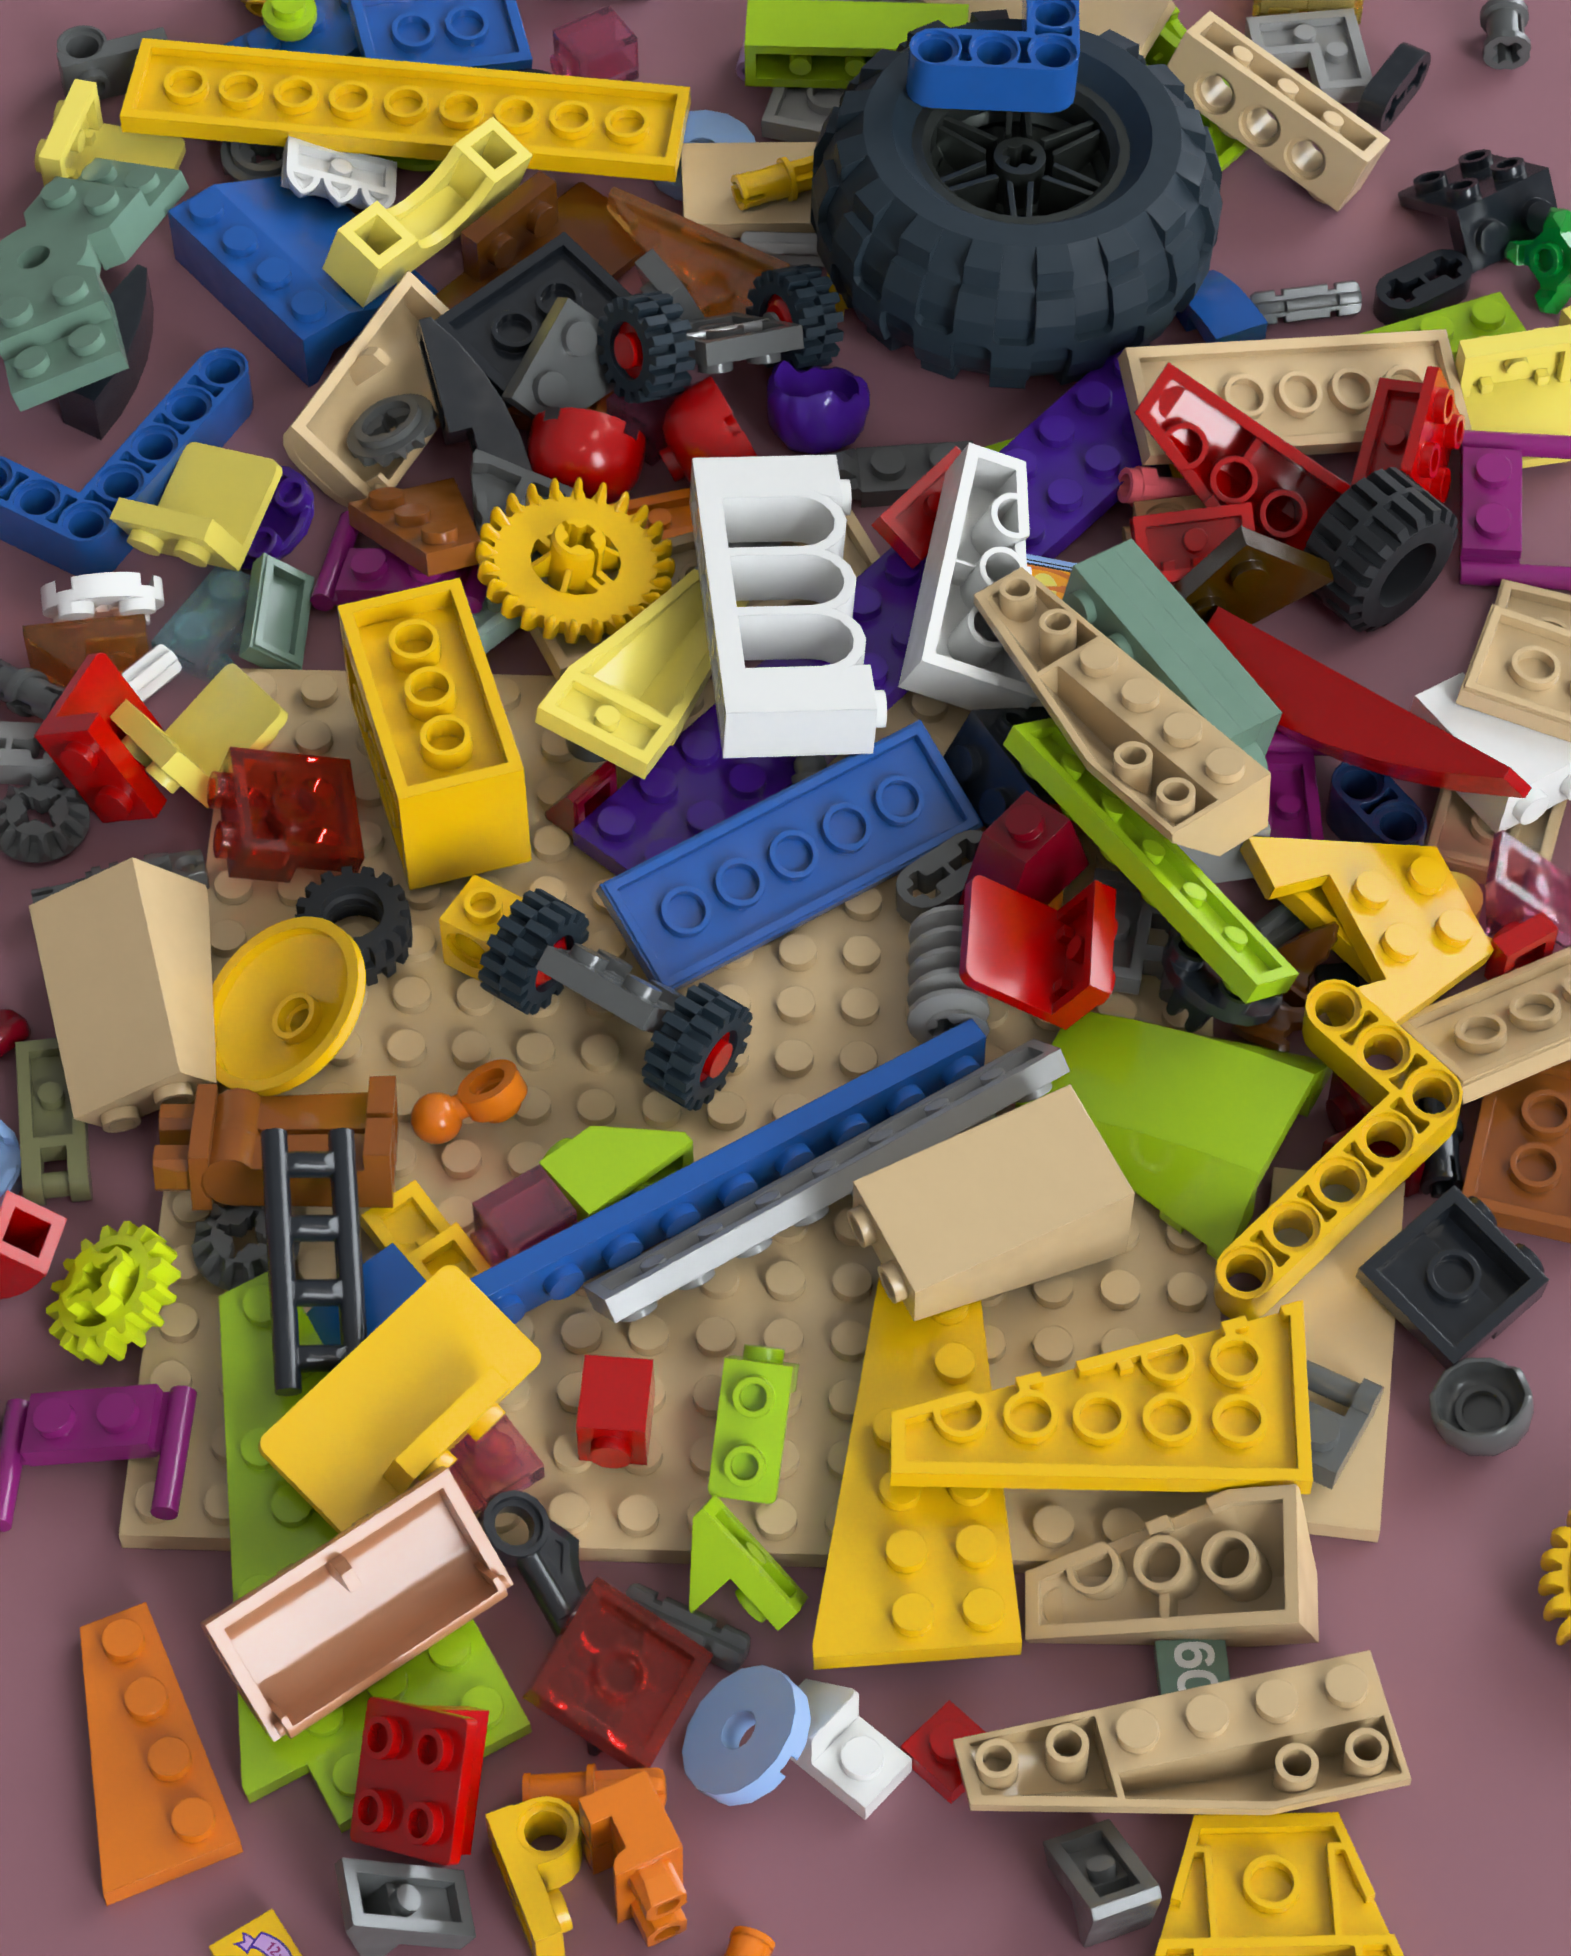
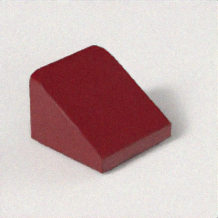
[545,760,617,837]

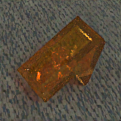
[23,614,151,688]

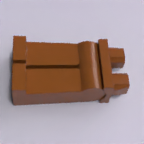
[153,1075,399,1211]

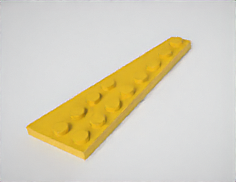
[812,1263,1022,1670]

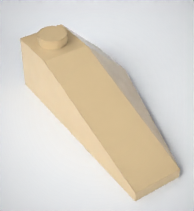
[1025,1484,1319,1647]

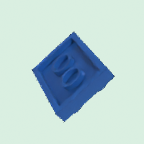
[347,0,533,71]

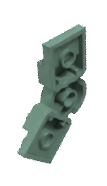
[0,158,189,412]

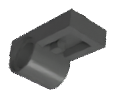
[56,25,168,100]

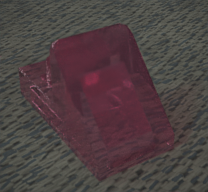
[1485,830,1571,949]

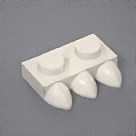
[281,136,397,209]

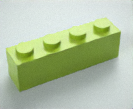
[744,0,969,89]

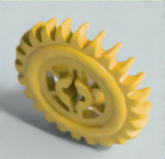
[475,477,676,644]

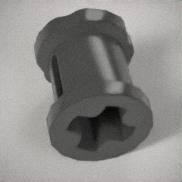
[1479,0,1531,70]

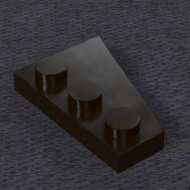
[1173,526,1334,625]

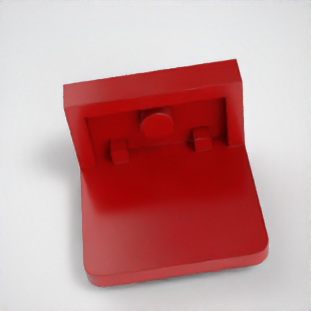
[34,653,167,823]
[959,875,1118,1030]

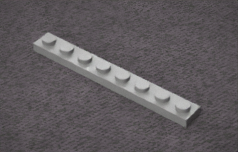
[583,1039,1070,1323]

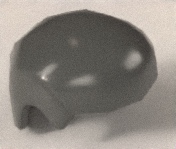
[1429,1357,1534,1456]

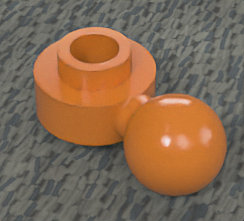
[411,1059,528,1144]

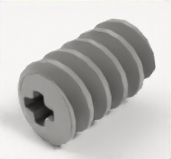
[907,905,990,1044]

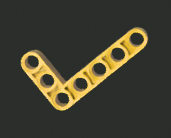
[1213,979,1463,1321]

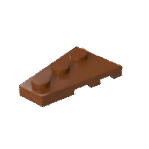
[348,477,481,577]

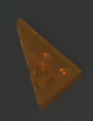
[607,186,790,318]

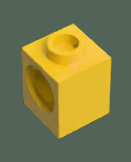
[439,874,523,982]

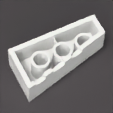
[898,443,1038,711]

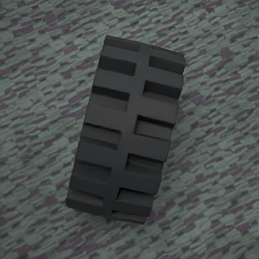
[295,866,413,986]

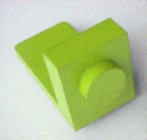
[708,1344,799,1504]

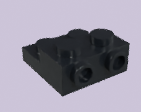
[1356,1185,1550,1369]

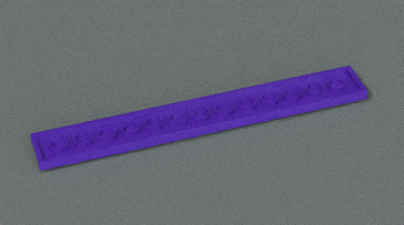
[572,350,1157,876]

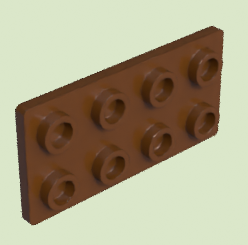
[435,171,661,310]

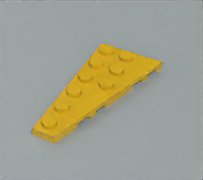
[890,1300,1313,1494]

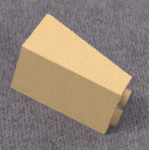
[29,857,217,1133]
[847,1084,1135,1321]

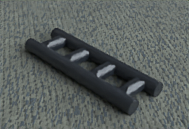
[260,1128,367,1396]

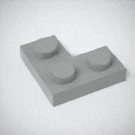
[1244,8,1373,104]

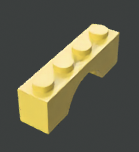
[322,116,533,308]

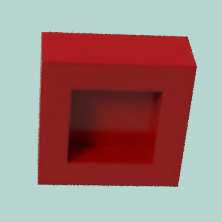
[1484,911,1558,981]
[900,1700,986,1804]

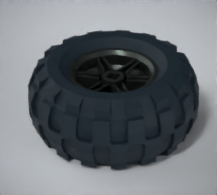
[810,9,1223,389]

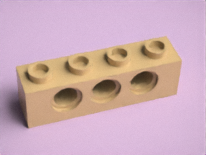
[1167,11,1390,212]

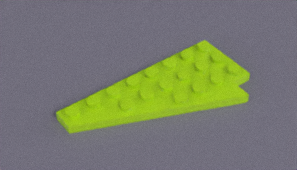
[219,1271,532,1833]

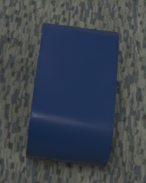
[1326,762,1427,846]

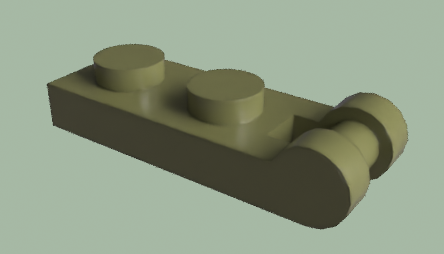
[15,1038,93,1206]

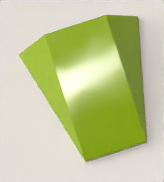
[1015,1012,1333,1260]

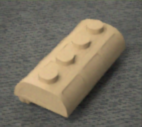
[283,270,449,507]

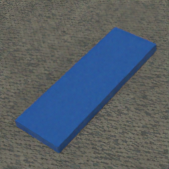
[596,720,984,991]

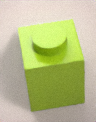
[539,1125,694,1226]

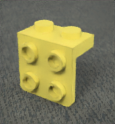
[35,79,186,186]
[1455,324,1571,468]
[110,442,283,572]
[110,663,288,809]

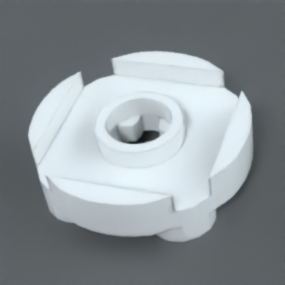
[40,572,164,632]

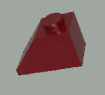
[958,790,1089,905]

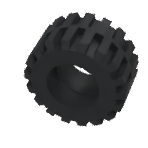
[1303,467,1458,632]

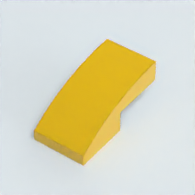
[360,1180,491,1281]

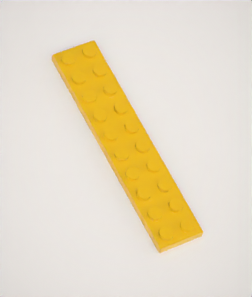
[120,38,691,182]

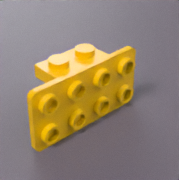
[258,1265,541,1534]

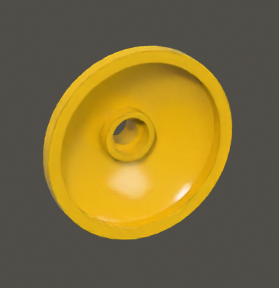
[213,916,366,1096]

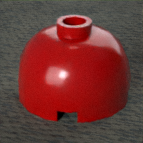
[658,376,757,484]
[527,407,648,504]

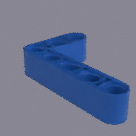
[906,0,1080,113]
[0,347,254,576]

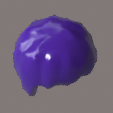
[767,360,870,455]

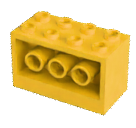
[337,577,532,890]

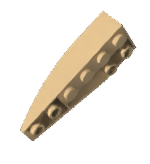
[974,567,1271,857]
[953,1650,1411,1815]

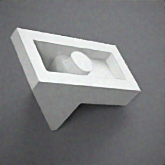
[790,1679,912,1820]

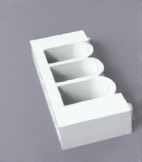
[689,455,887,758]

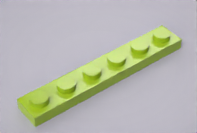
[1003,718,1299,1004]

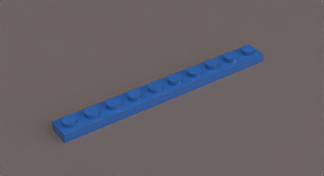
[470,1018,986,1324]

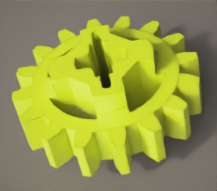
[46,1221,181,1365]

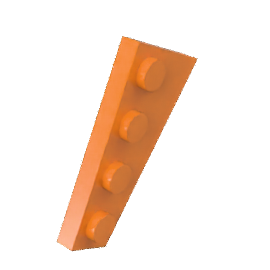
[80,1602,243,1906]

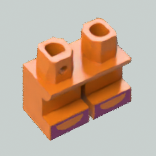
[578,1770,687,1947]

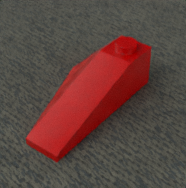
[1134,362,1351,551]

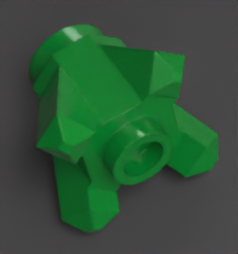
[1504,207,1571,314]

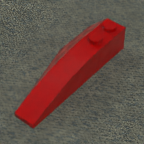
[1207,607,1532,798]

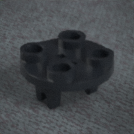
[1161,932,1284,1033]

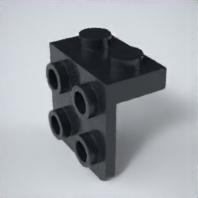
[1398,149,1557,274]
[943,706,1058,829]

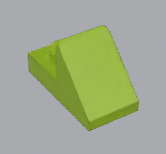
[689,1494,809,1631]

